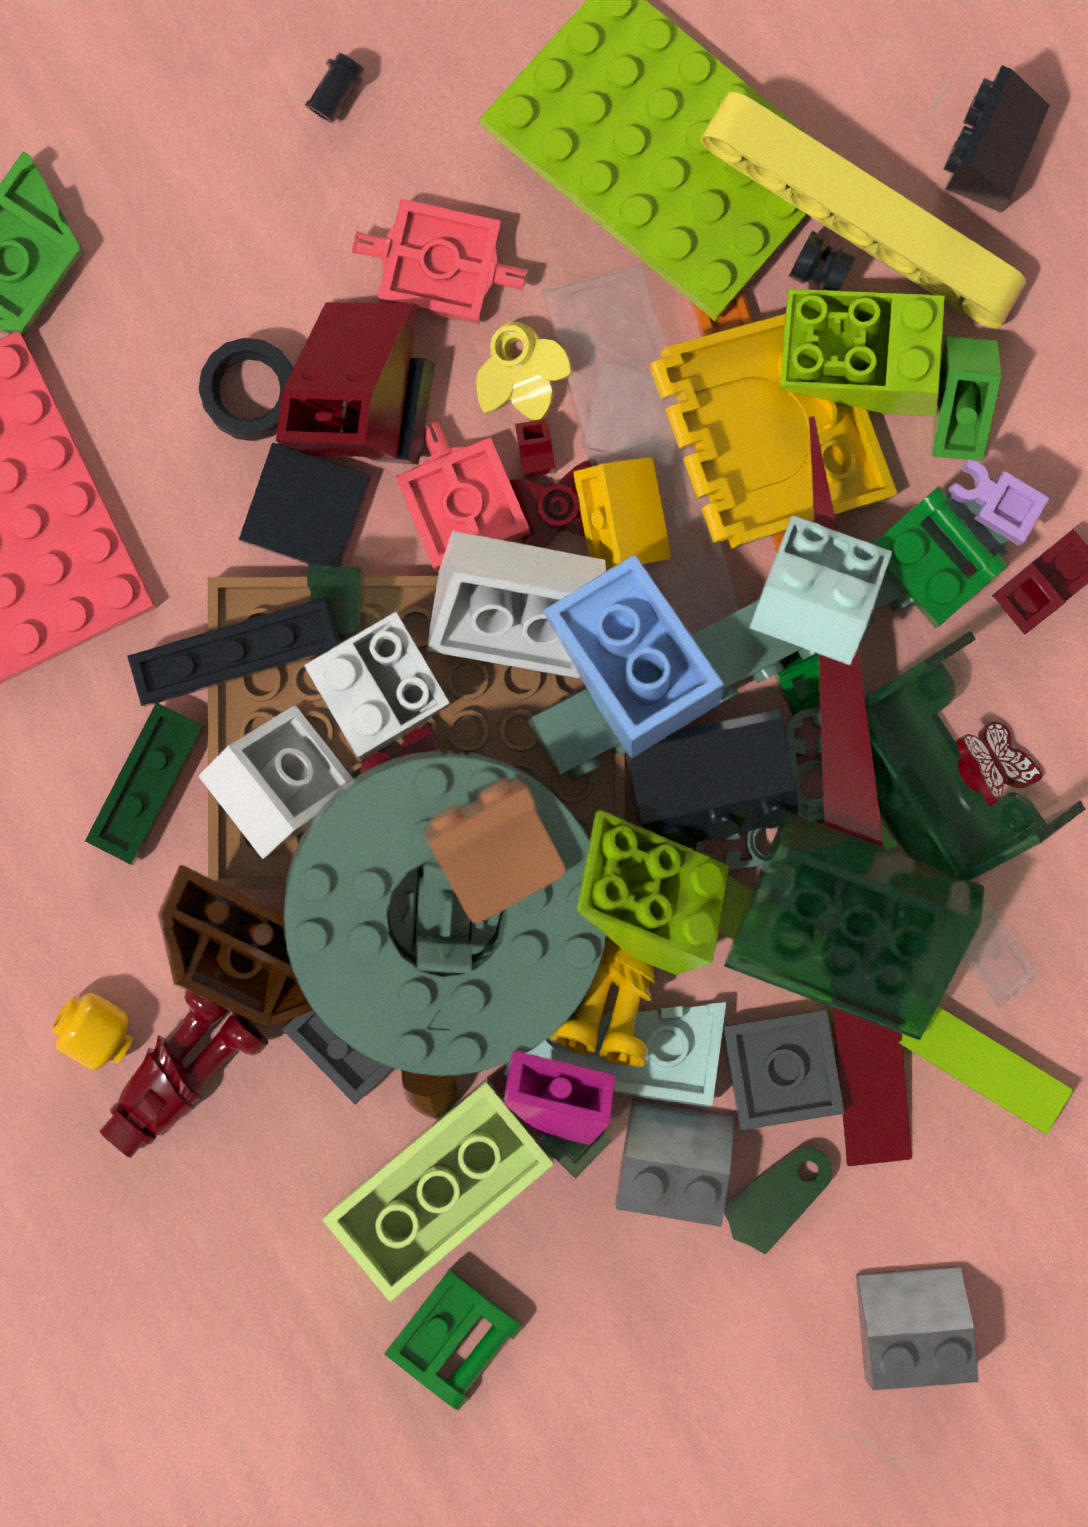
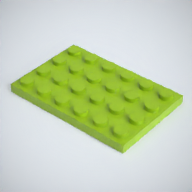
[479,0,808,321]

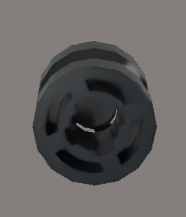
[789,230,858,291]

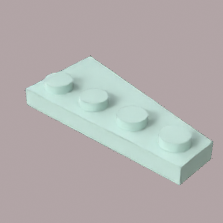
[505,1002,726,1107]

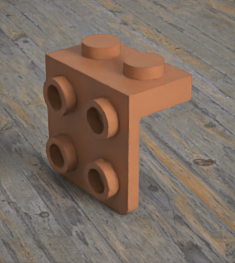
[421,778,565,923]

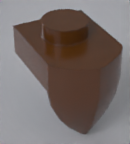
[401,1070,457,1119]

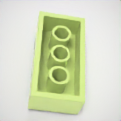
[322,1078,554,1302]

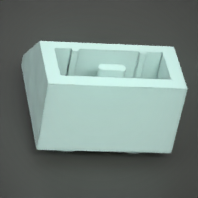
[750,515,892,665]

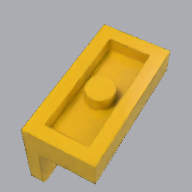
[573,457,671,572]

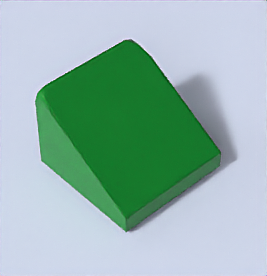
[774,651,820,715]

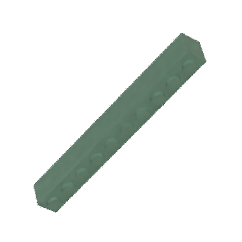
[527,478,1011,780]

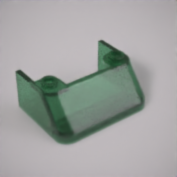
[865,631,1085,892]

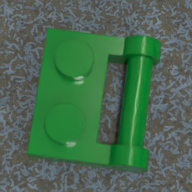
[873,486,1009,628]
[384,1268,524,1411]

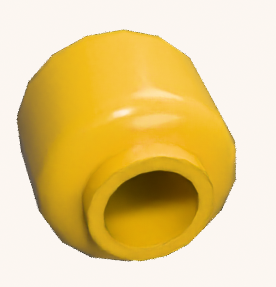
[51,993,133,1071]

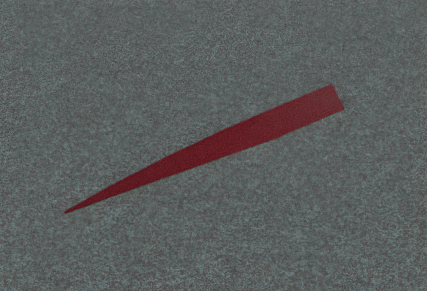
[809,416,912,1166]

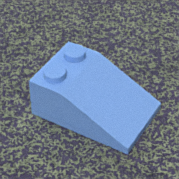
[544,555,724,759]

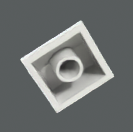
[198,705,353,859]

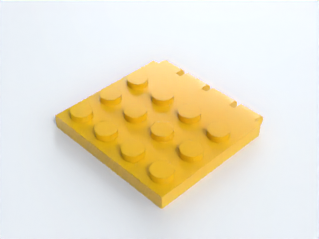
[648,314,898,549]

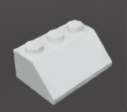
[427,531,606,678]

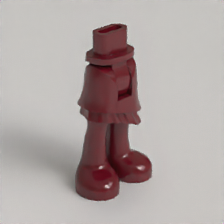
[100,990,269,1158]

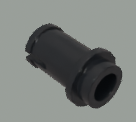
[305,53,364,123]

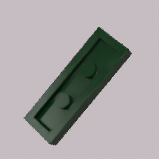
[85,703,205,865]

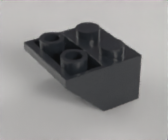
[943,65,1050,213]

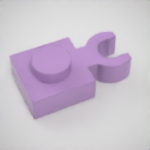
[947,460,1049,546]

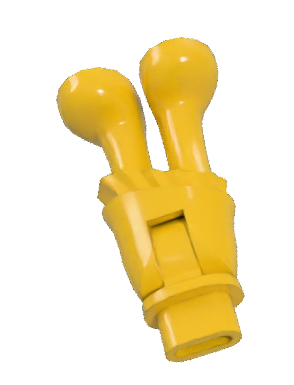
[549,936,655,1067]

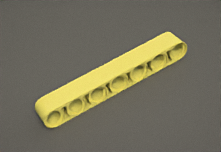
[701,92,1026,329]

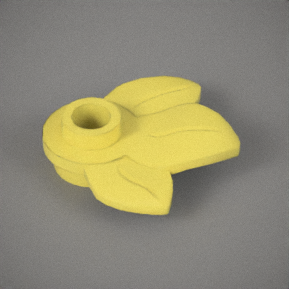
[476,322,572,420]

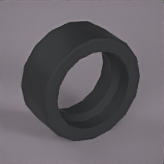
[198,338,293,441]

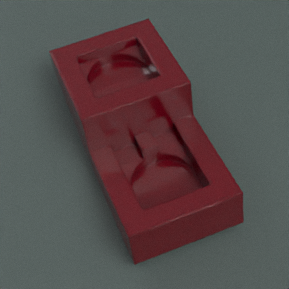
[992,529,1088,635]

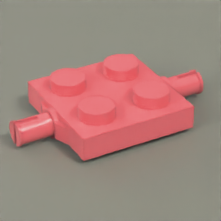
[352,199,528,325]
[395,422,531,574]

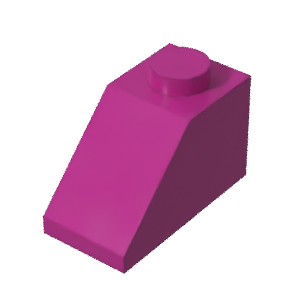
[504,1050,616,1145]

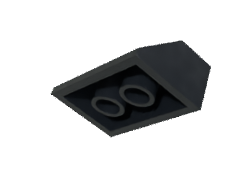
[625,709,799,845]

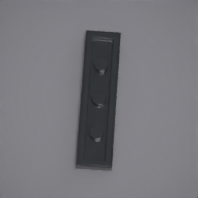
[127,597,342,707]

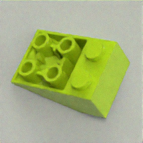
[780,289,945,417]
[577,810,729,975]

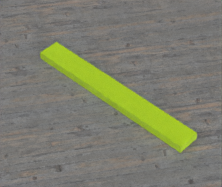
[718,875,1074,1135]

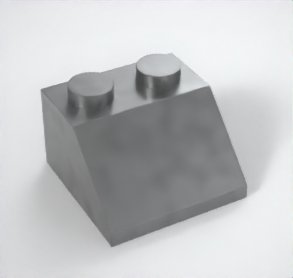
[615,1099,735,1227]
[856,1266,979,1390]

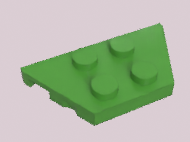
[0,151,84,336]

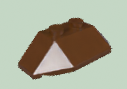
[158,865,314,1027]

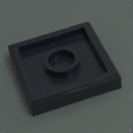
[239,442,371,575]

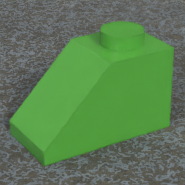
[932,336,1002,461]

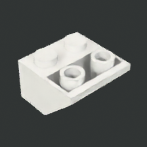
[304,612,450,760]

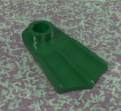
[724,1147,832,1254]

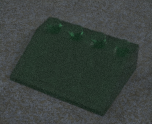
[724,811,984,1040]

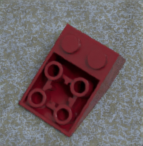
[276,302,418,459]

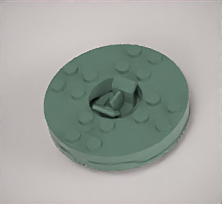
[284,751,606,1075]

